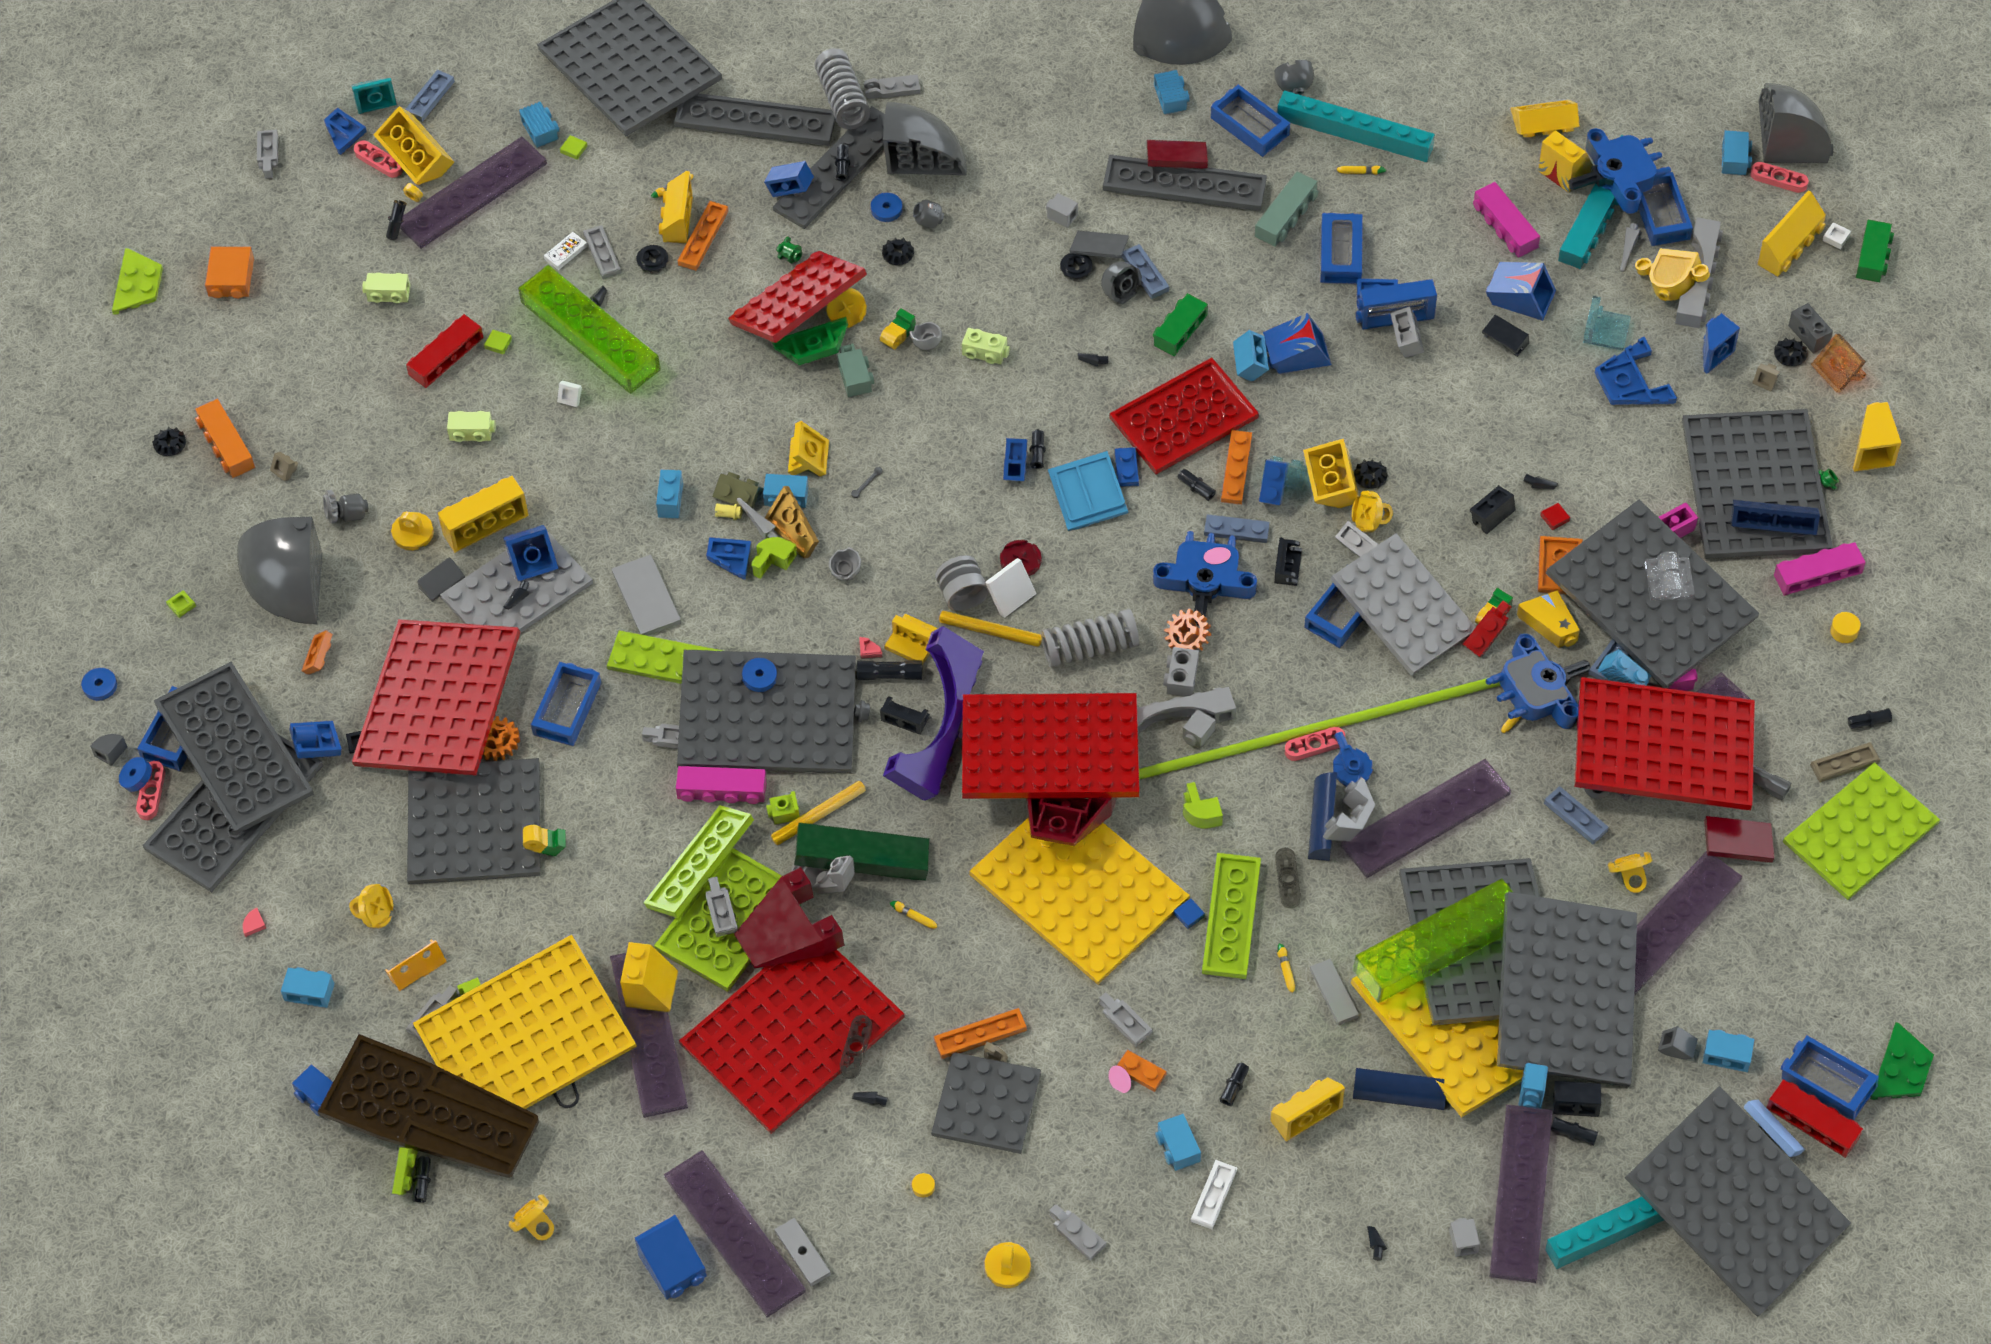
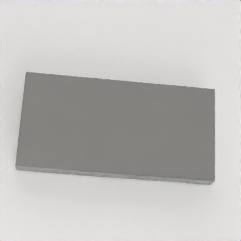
[612,554,681,636]

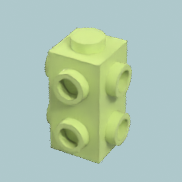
[362,273,410,303]
[962,328,1010,364]
[447,411,496,442]

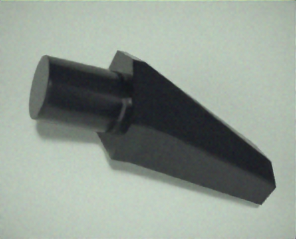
[585,285,607,311]
[1077,353,1108,367]
[1523,474,1558,489]
[503,580,530,610]
[852,1091,888,1106]
[1367,1226,1387,1261]

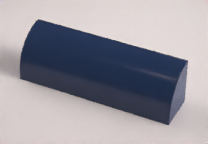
[1731,500,1820,535]
[1308,772,1337,861]
[1353,1068,1446,1110]

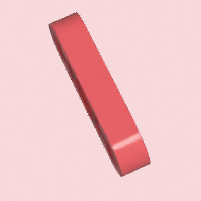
[354,141,403,178]
[1750,162,1809,193]
[1285,727,1345,761]
[136,761,165,820]

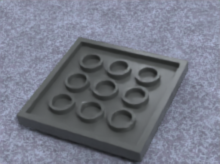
[931,1053,1041,1154]

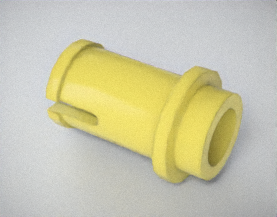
[715,503,742,520]

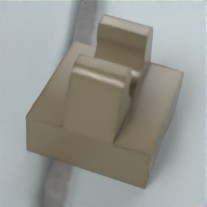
[1753,363,1779,391]
[270,452,298,481]

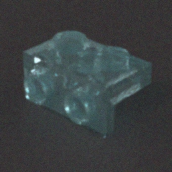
[1261,456,1307,491]

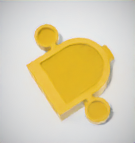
[1635,248,1710,301]

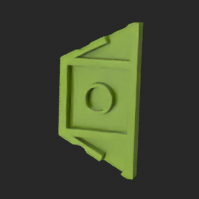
[112,248,163,315]

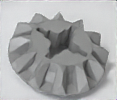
[323,490,338,523]

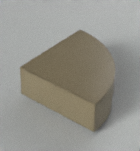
[984,1042,1008,1062]

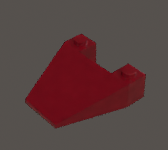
[1026,798,1117,846]
[734,867,845,969]

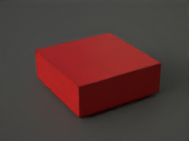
[1540,503,1570,530]

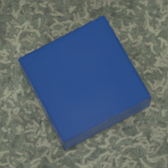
[1173,898,1205,929]

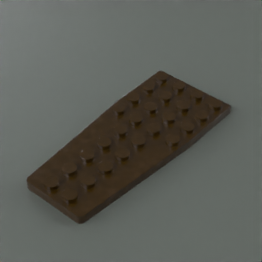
[318,1034,539,1178]

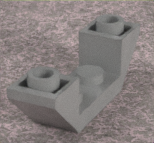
[1323,777,1375,841]
[791,856,855,894]

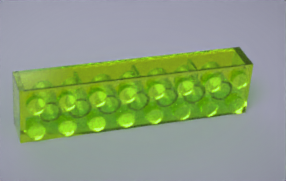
[518,265,661,394]
[1352,878,1513,1003]

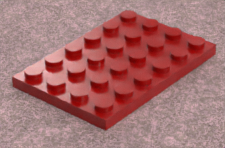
[728,251,867,343]
[1109,357,1259,475]

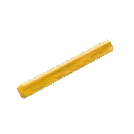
[939,610,1042,647]
[771,781,866,845]

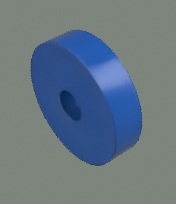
[870,193,903,222]
[742,658,777,692]
[81,668,117,701]
[119,757,152,792]

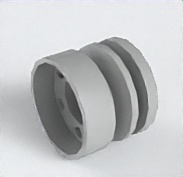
[935,555,989,612]

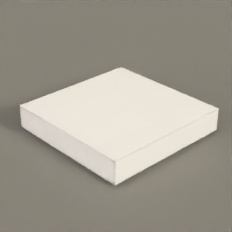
[985,558,1036,618]

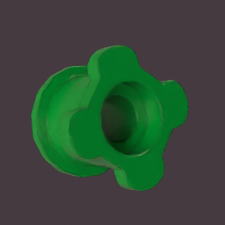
[776,236,803,264]

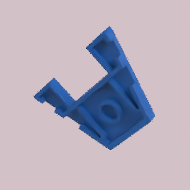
[1595,337,1677,405]

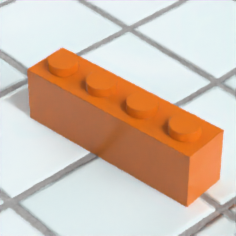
[195,398,255,478]

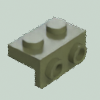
[712,472,764,509]

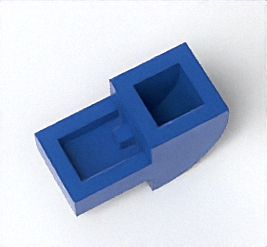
[1003,438,1028,481]

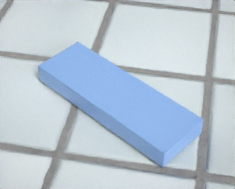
[1744,1100,1805,1157]

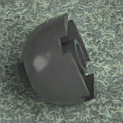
[1274,60,1314,95]
[1101,262,1142,304]

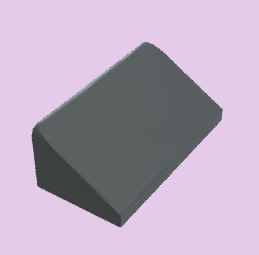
[417,557,465,602]

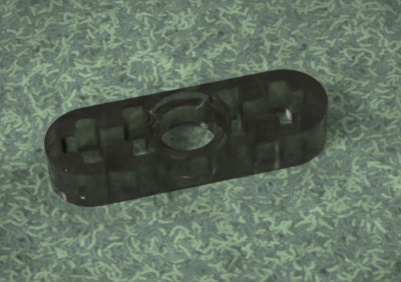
[1275,847,1301,908]
[840,1015,872,1079]

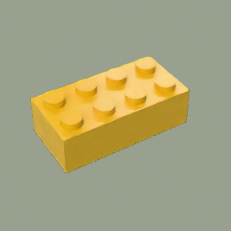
[438,476,529,553]

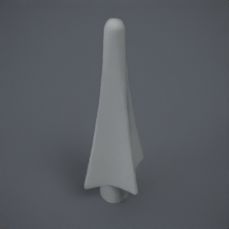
[1620,223,1640,272]
[737,498,779,539]

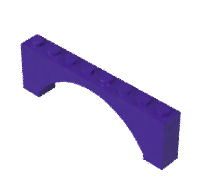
[883,626,984,801]

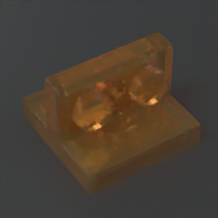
[1811,334,1867,392]

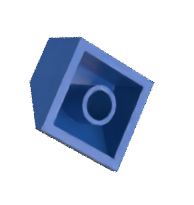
[1703,313,1740,374]
[503,525,559,581]

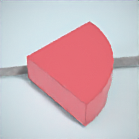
[859,637,882,659]
[243,908,266,937]

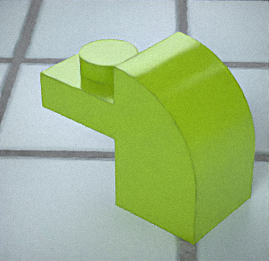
[751,537,797,579]
[1183,782,1223,829]

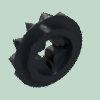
[882,237,914,265]
[636,245,669,274]
[1060,253,1092,280]
[1774,337,1807,366]
[152,426,186,456]
[1354,458,1388,489]

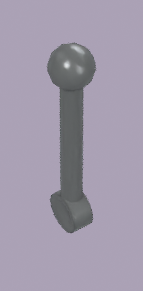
[851,467,882,498]

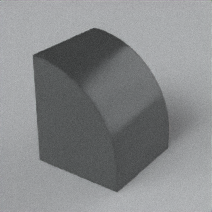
[90,734,127,766]
[1658,1026,1698,1059]

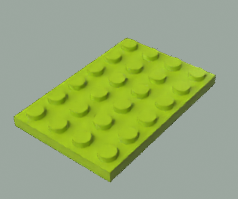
[1783,762,1940,900]
[654,848,782,992]

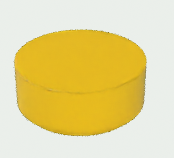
[403,183,423,202]
[912,1173,935,1198]

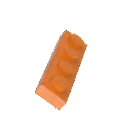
[677,201,729,271]
[1221,430,1252,505]
[934,1008,1027,1059]

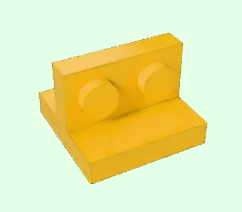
[788,421,829,476]
[884,614,938,665]

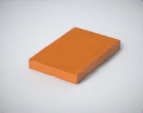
[1538,536,1583,594]

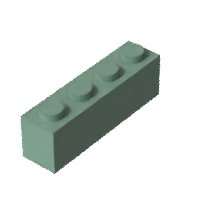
[1255,171,1319,247]

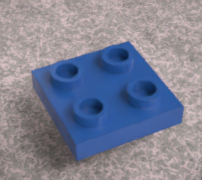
[289,721,342,758]

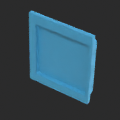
[1048,451,1128,531]

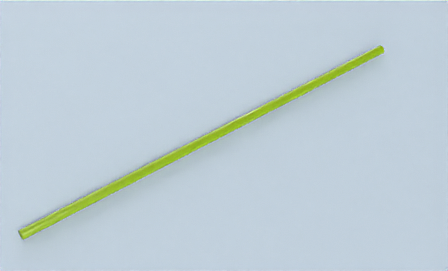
[1139,677,1501,780]

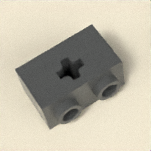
[1788,303,1833,353]

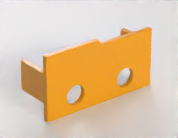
[385,939,447,991]

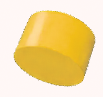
[1830,612,1861,643]

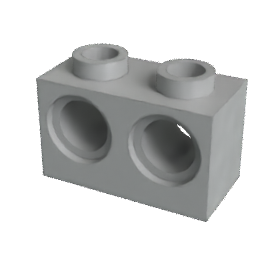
[1391,307,1424,358]
[1163,647,1199,696]

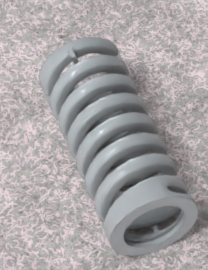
[814,48,870,129]
[1041,609,1139,667]

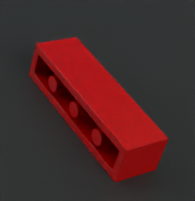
[406,314,484,388]
[1766,1079,1863,1158]

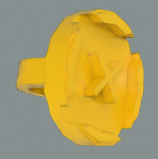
[826,288,867,328]
[1351,491,1393,533]
[391,511,434,551]
[1608,852,1653,893]
[349,884,393,929]
[509,1195,554,1240]
[984,1242,1031,1288]

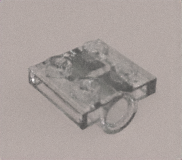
[1645,552,1695,601]

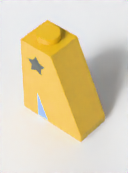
[1517,590,1580,648]

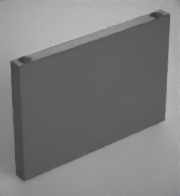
[1069,230,1129,259]

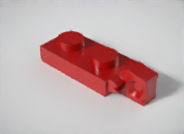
[1463,601,1512,658]

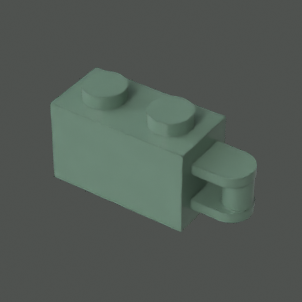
[837,343,874,397]

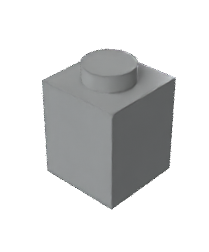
[1046,193,1078,228]
[1183,709,1216,748]
[1449,1218,1480,1257]

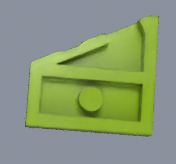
[392,1147,418,1195]

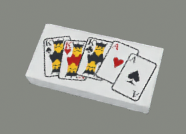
[544,232,587,270]

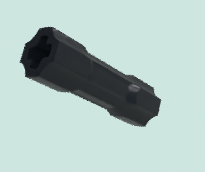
[857,660,922,680]

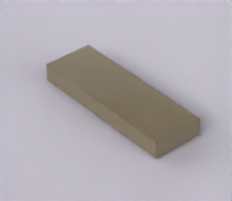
[1810,742,1880,782]

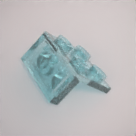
[1583,296,1631,350]

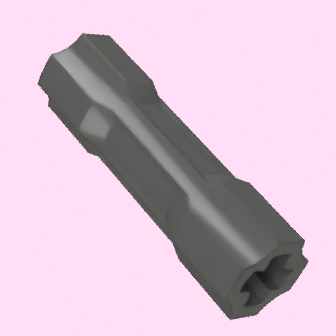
[1753,765,1792,800]

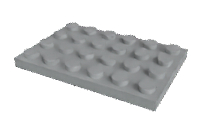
[440,531,593,633]
[1331,533,1476,676]

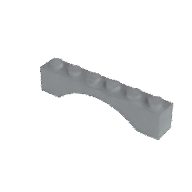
[1675,217,1723,328]
[1137,687,1236,734]

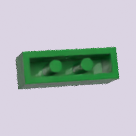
[1856,219,1894,283]
[1153,293,1208,357]

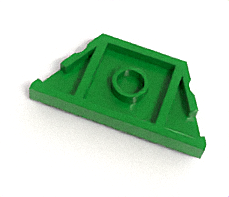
[772,317,848,365]
[1870,1022,1934,1100]

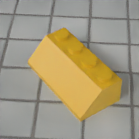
[373,106,454,185]
[1757,190,1826,277]

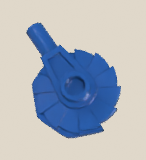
[1333,731,1373,787]

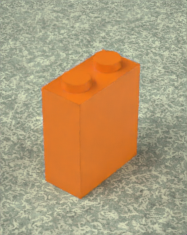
[205,247,254,298]

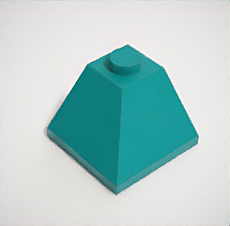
[351,78,397,114]

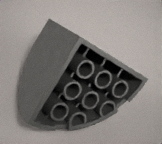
[1133,0,1232,65]
[1758,83,1834,163]
[883,102,967,175]
[237,516,322,624]

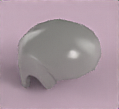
[910,322,942,350]
[829,547,861,581]

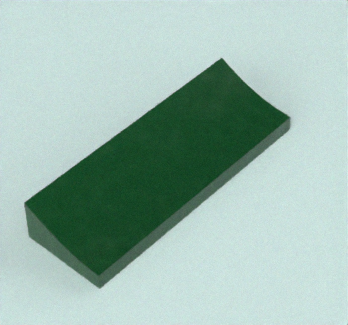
[794,822,930,881]

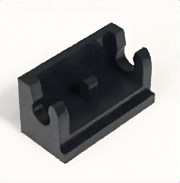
[1482,314,1529,357]
[1470,485,1516,534]
[1274,537,1302,586]
[880,696,930,735]
[1553,1081,1601,1117]

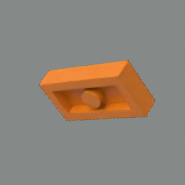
[302,630,333,675]
[1117,1050,1166,1092]

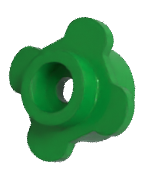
[1818,468,1839,490]

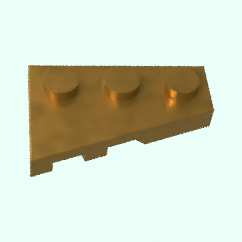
[765,486,819,558]

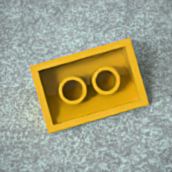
[1510,100,1580,137]
[659,171,693,243]
[1303,439,1359,508]
[1270,1077,1345,1142]

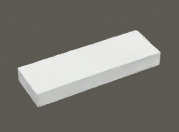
[1191,1160,1237,1230]

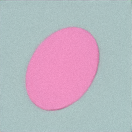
[1204,547,1231,564]
[1109,1066,1131,1093]

